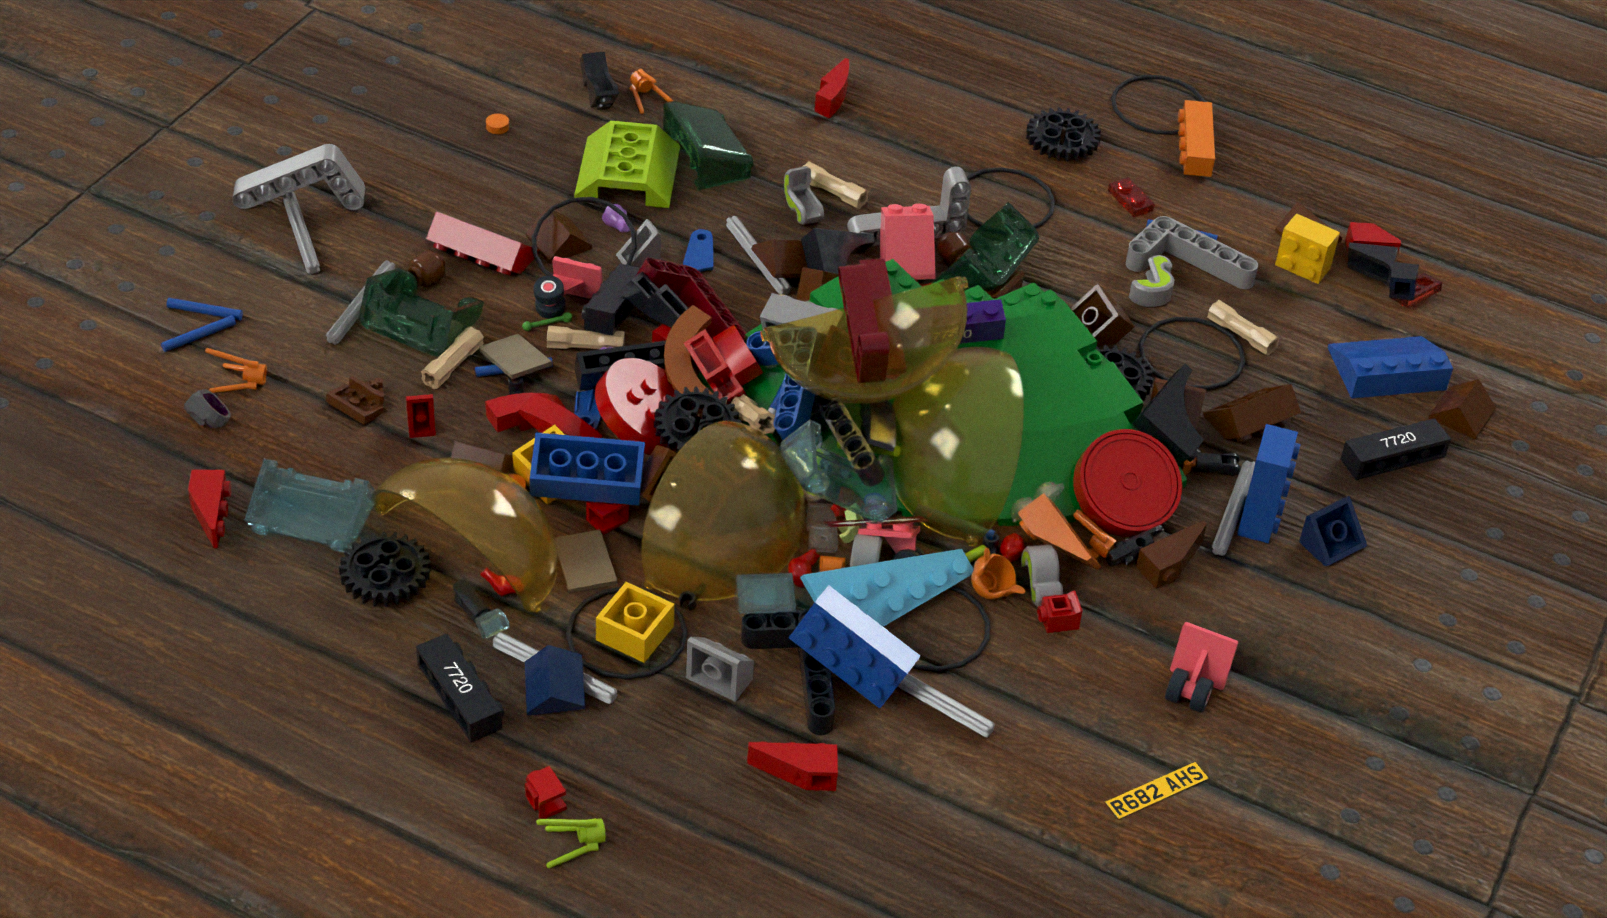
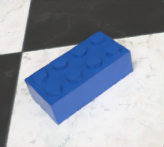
[1237,424,1301,543]
[530,433,645,506]
[789,585,920,708]

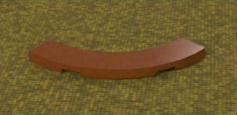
[664,305,713,413]

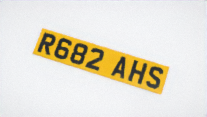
[1106,762,1209,819]

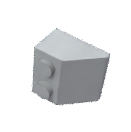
[686,637,754,702]

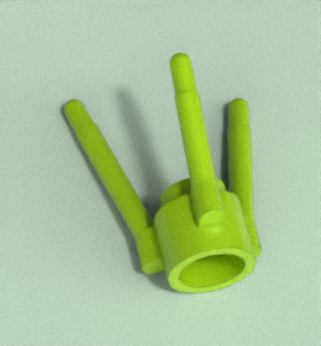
[536,818,606,868]

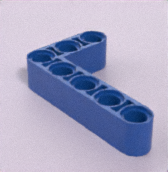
[747,327,823,447]

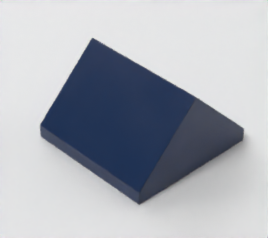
[1299,496,1367,566]
[525,645,585,716]

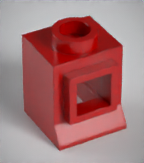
[586,501,629,535]
[1037,590,1083,633]
[525,766,567,819]

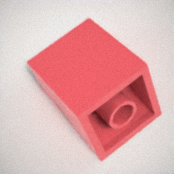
[880,204,935,280]

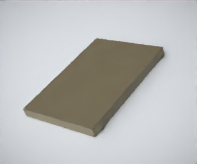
[479,334,552,379]
[552,530,618,593]

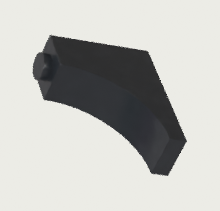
[801,228,875,274]
[1132,364,1204,466]

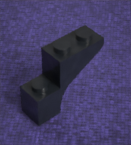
[580,52,619,110]
[1347,242,1419,300]

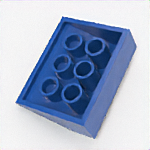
[1327,336,1453,398]

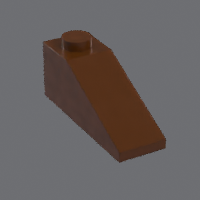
[1136,520,1207,588]

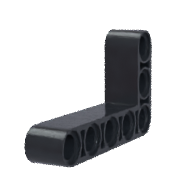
[771,388,885,487]
[741,609,835,736]

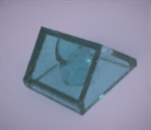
[734,573,796,614]

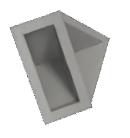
[616,219,661,267]

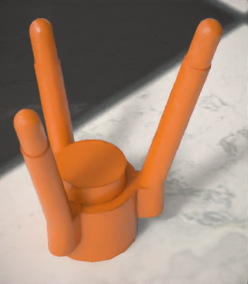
[629,69,679,114]
[205,348,267,393]
[1073,509,1117,560]

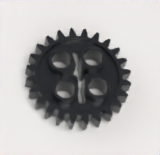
[1026,107,1101,162]
[1096,345,1154,401]
[654,386,741,462]
[339,531,431,607]

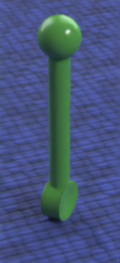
[522,312,572,331]

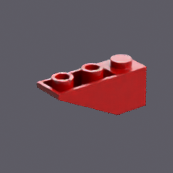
[188,470,231,548]
[747,741,838,791]

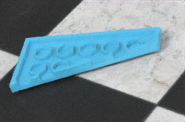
[800,549,974,627]

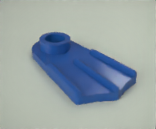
[683,229,713,272]
[574,389,602,430]

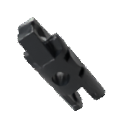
[1105,525,1164,567]

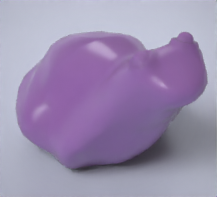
[602,204,630,232]

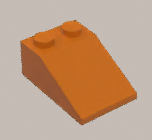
[1018,493,1101,570]

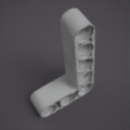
[232,144,365,210]
[847,167,971,246]
[1125,216,1258,289]

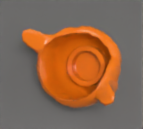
[971,548,1026,600]

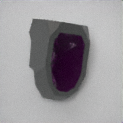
[184,389,231,428]

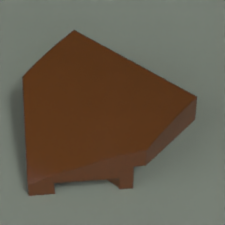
[326,376,384,425]

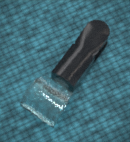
[453,580,510,639]

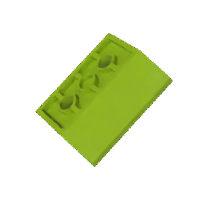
[574,121,680,208]

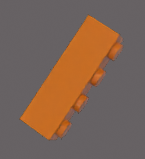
[1178,100,1215,177]

